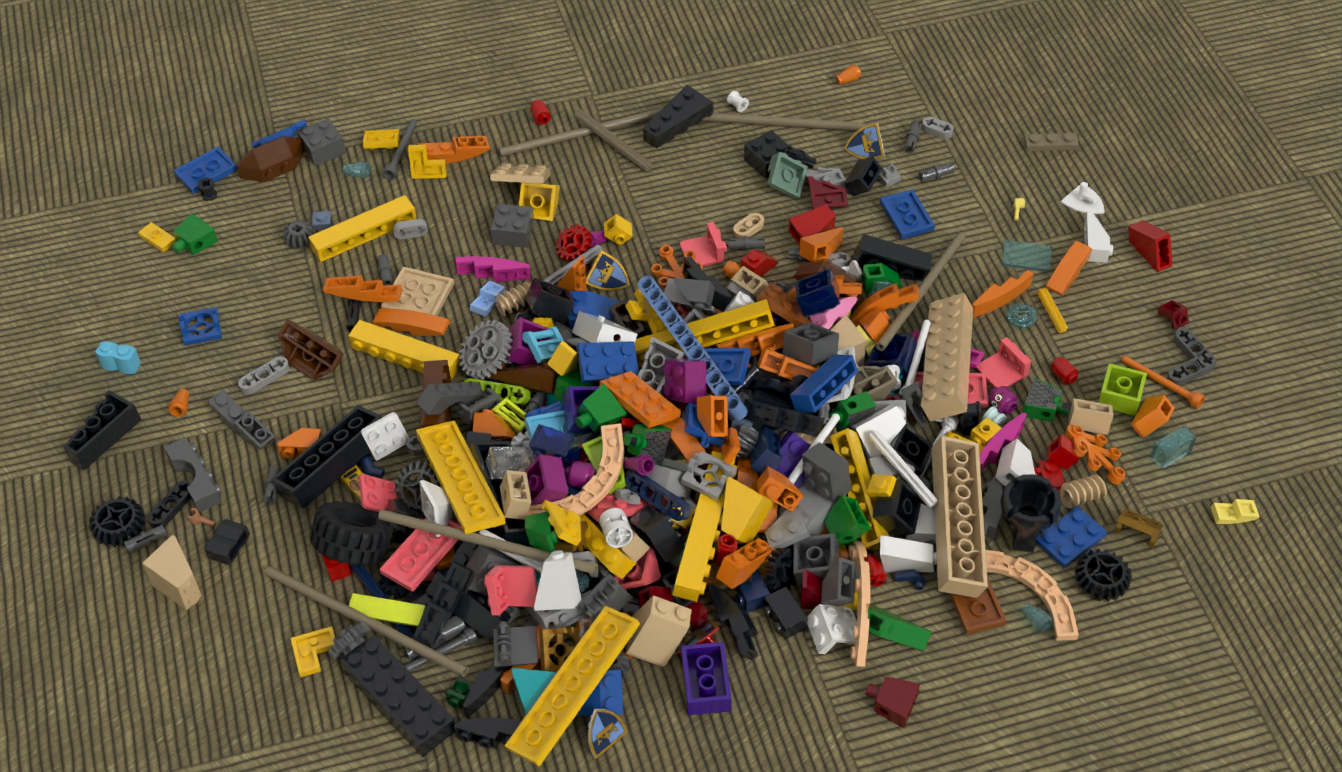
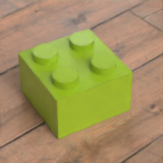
[1098,363,1147,416]

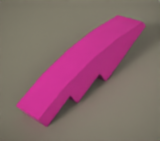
[456,256,531,282]
[979,413,1027,474]

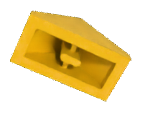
[548,341,578,376]

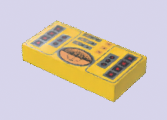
[340,466,364,501]

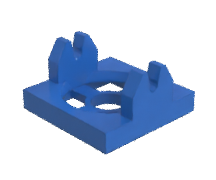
[179,307,222,346]

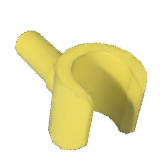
[1013,198,1025,221]

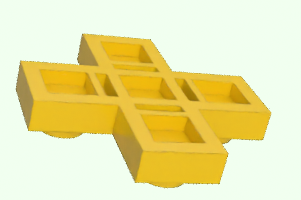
[625,288,675,334]

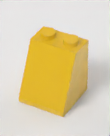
[721,477,774,544]

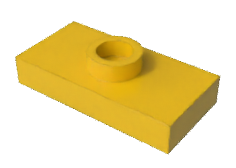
[138,222,176,253]

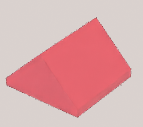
[613,548,661,589]

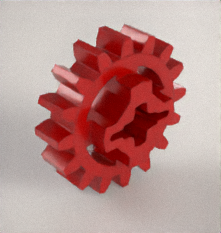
[555,224,593,263]

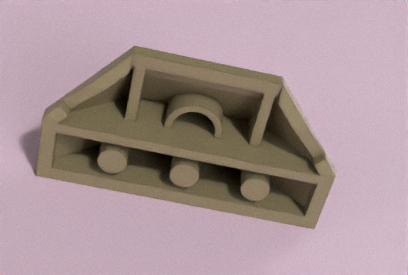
[828,366,898,413]

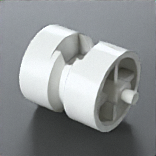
[599,508,633,548]

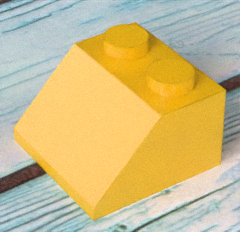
[519,182,560,221]

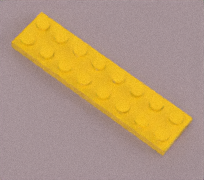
[416,421,505,534]
[505,606,640,767]

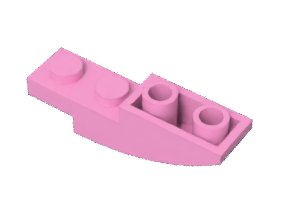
[809,297,858,329]

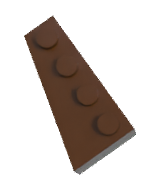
[418,360,452,429]

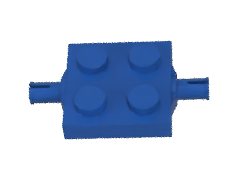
[251,119,307,149]
[685,402,724,448]

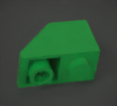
[862,263,902,293]
[525,511,558,553]

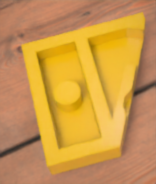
[541,500,581,546]

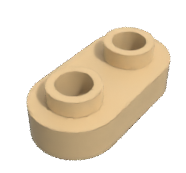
[733,213,764,238]

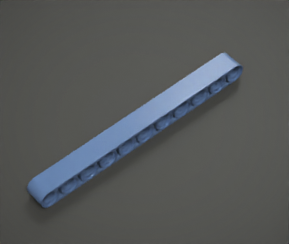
[638,276,747,421]

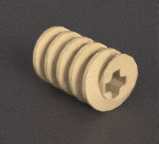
[495,282,530,317]
[1060,474,1107,508]

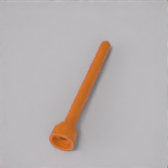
[1121,356,1205,409]

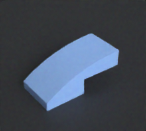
[470,280,505,317]

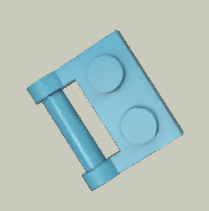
[522,327,564,363]

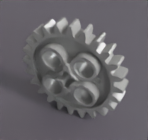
[458,320,513,380]

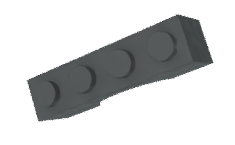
[417,382,486,415]
[164,437,222,513]

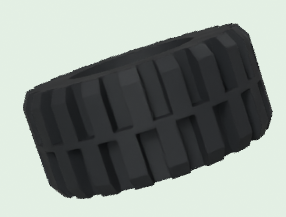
[309,501,393,566]

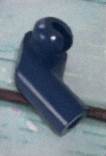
[895,570,926,590]

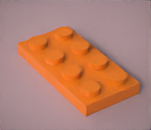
[599,371,681,428]

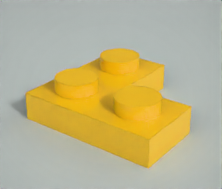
[408,145,447,179]
[291,626,335,678]

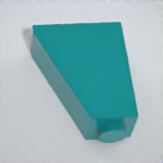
[512,668,556,717]

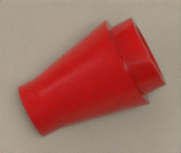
[715,534,737,564]

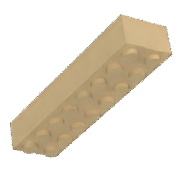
[921,293,973,422]
[932,436,988,598]

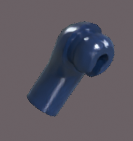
[360,455,385,478]

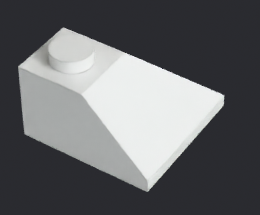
[420,480,453,537]

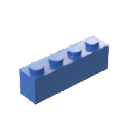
[790,355,858,413]

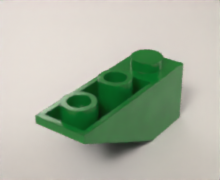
[867,605,932,651]

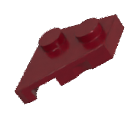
[807,176,848,209]

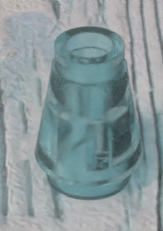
[343,161,371,178]
[1022,603,1053,632]

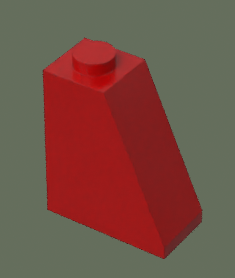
[788,204,836,246]
[1128,220,1173,272]

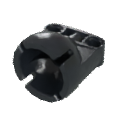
[1000,474,1062,552]

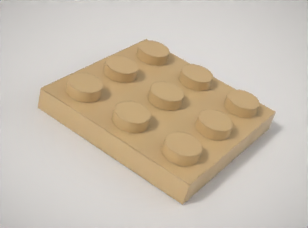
[490,163,550,183]
[381,267,454,316]

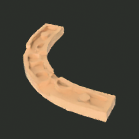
[526,423,624,516]
[848,539,870,667]
[985,550,1079,641]

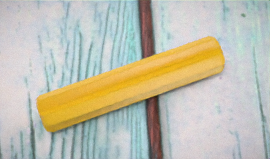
[1038,288,1068,333]

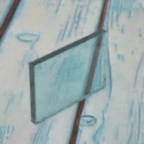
[1002,240,1052,272]

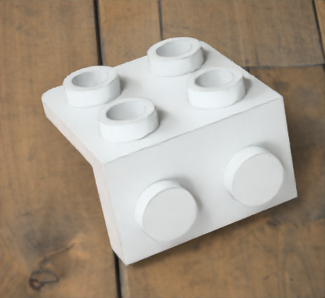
[361,412,409,461]
[807,604,857,654]

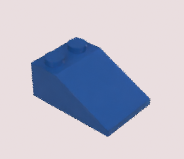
[569,291,620,330]
[556,668,623,716]

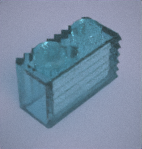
[1150,426,1196,469]

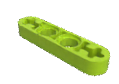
[464,378,530,405]

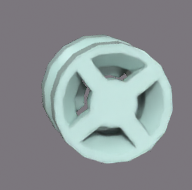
[982,407,1007,427]

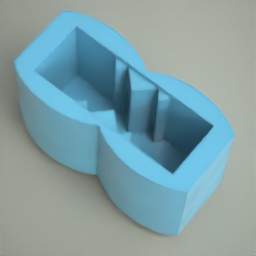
[95,341,141,374]

